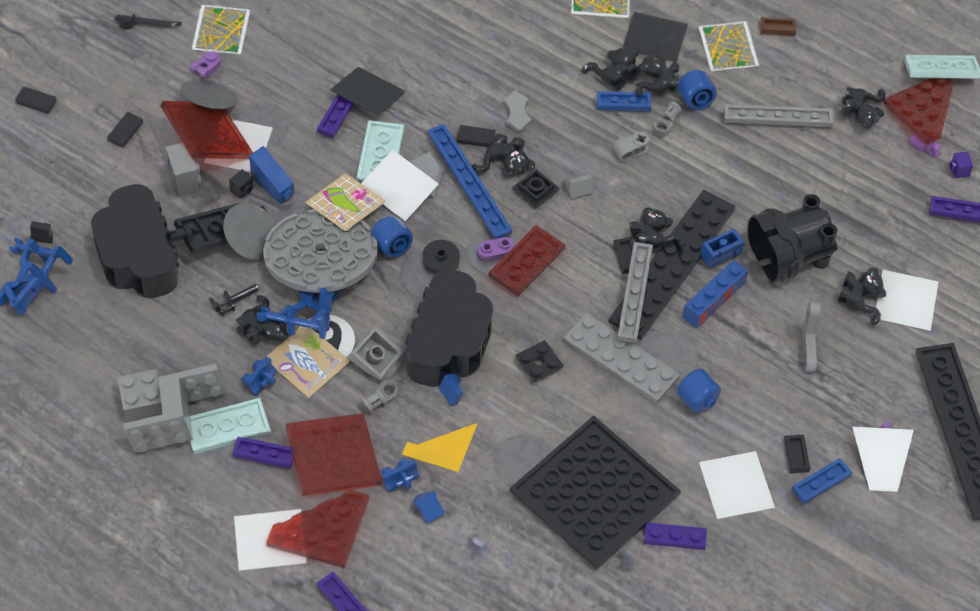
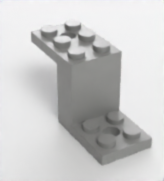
[123,363,227,453]

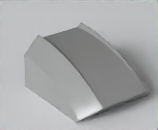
[347,326,405,381]

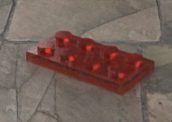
[489,225,565,296]

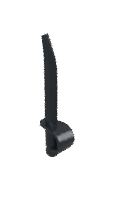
[115,14,182,30]

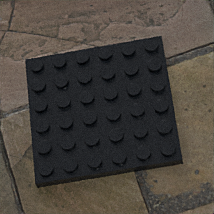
[510,416,681,569]

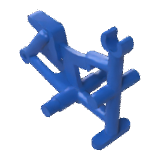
[0,238,73,315]
[256,288,339,339]

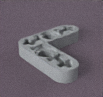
[802,301,820,372]

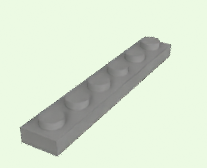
[724,104,833,127]
[617,242,653,343]

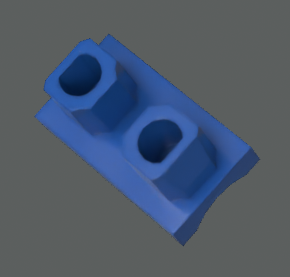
[241,357,277,396]
[381,458,420,492]

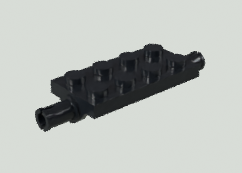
[165,203,267,253]

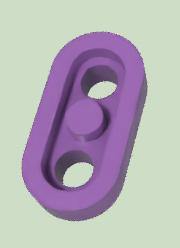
[477,237,514,261]

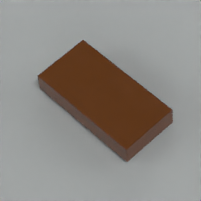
[760,17,796,36]

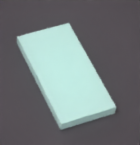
[904,55,980,78]
[356,120,404,183]
[190,398,271,454]

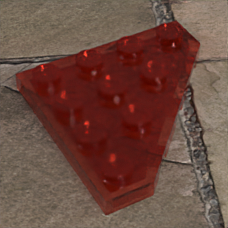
[884,78,954,145]
[266,490,370,568]

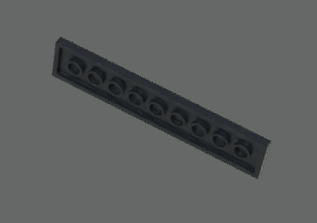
[609,189,736,340]
[915,343,980,520]

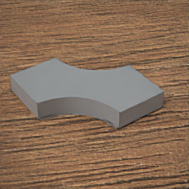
[503,90,532,134]

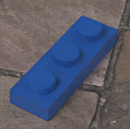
[597,91,651,111]
[792,458,852,504]

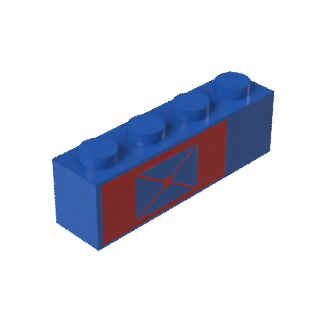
[682,260,748,328]

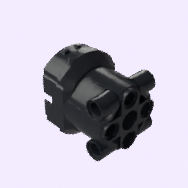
[747,194,838,283]

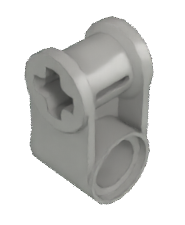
[613,132,649,162]

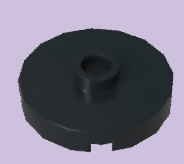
[422,240,460,273]

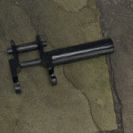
[209,284,259,316]

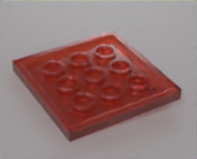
[160,101,253,159]
[286,413,382,496]

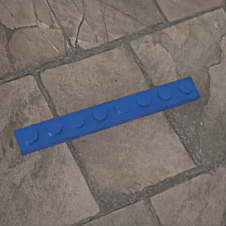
[428,124,512,239]

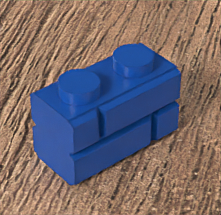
[701,229,744,268]

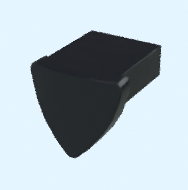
[30,221,53,243]

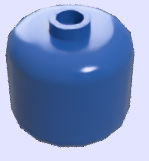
[678,70,717,110]
[371,216,413,258]
[677,369,721,413]

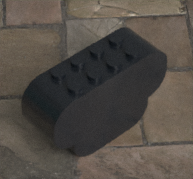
[91,184,179,298]
[405,269,493,387]

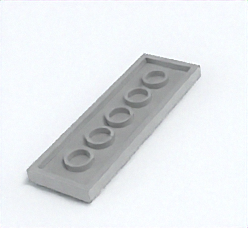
[563,313,680,404]

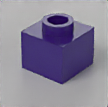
[949,151,973,178]

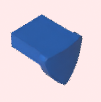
[439,374,464,406]
[413,491,445,523]

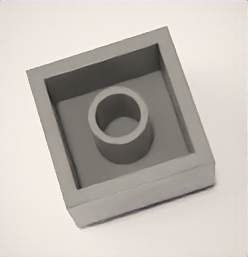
[166,141,202,197]
[117,369,163,422]

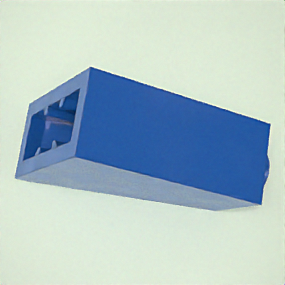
[249,146,295,204]

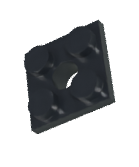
[513,169,560,208]
[515,340,564,382]

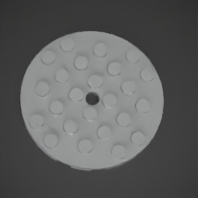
[263,209,378,293]

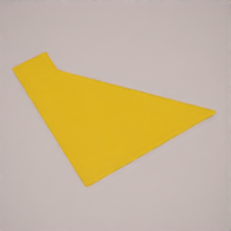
[402,423,477,472]

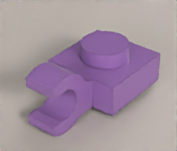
[909,129,942,158]

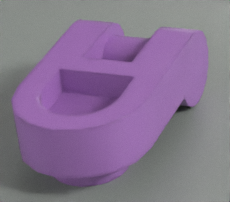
[190,51,221,79]

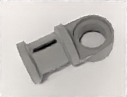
[653,102,682,137]
[361,380,398,414]

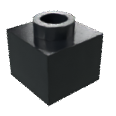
[229,169,254,199]

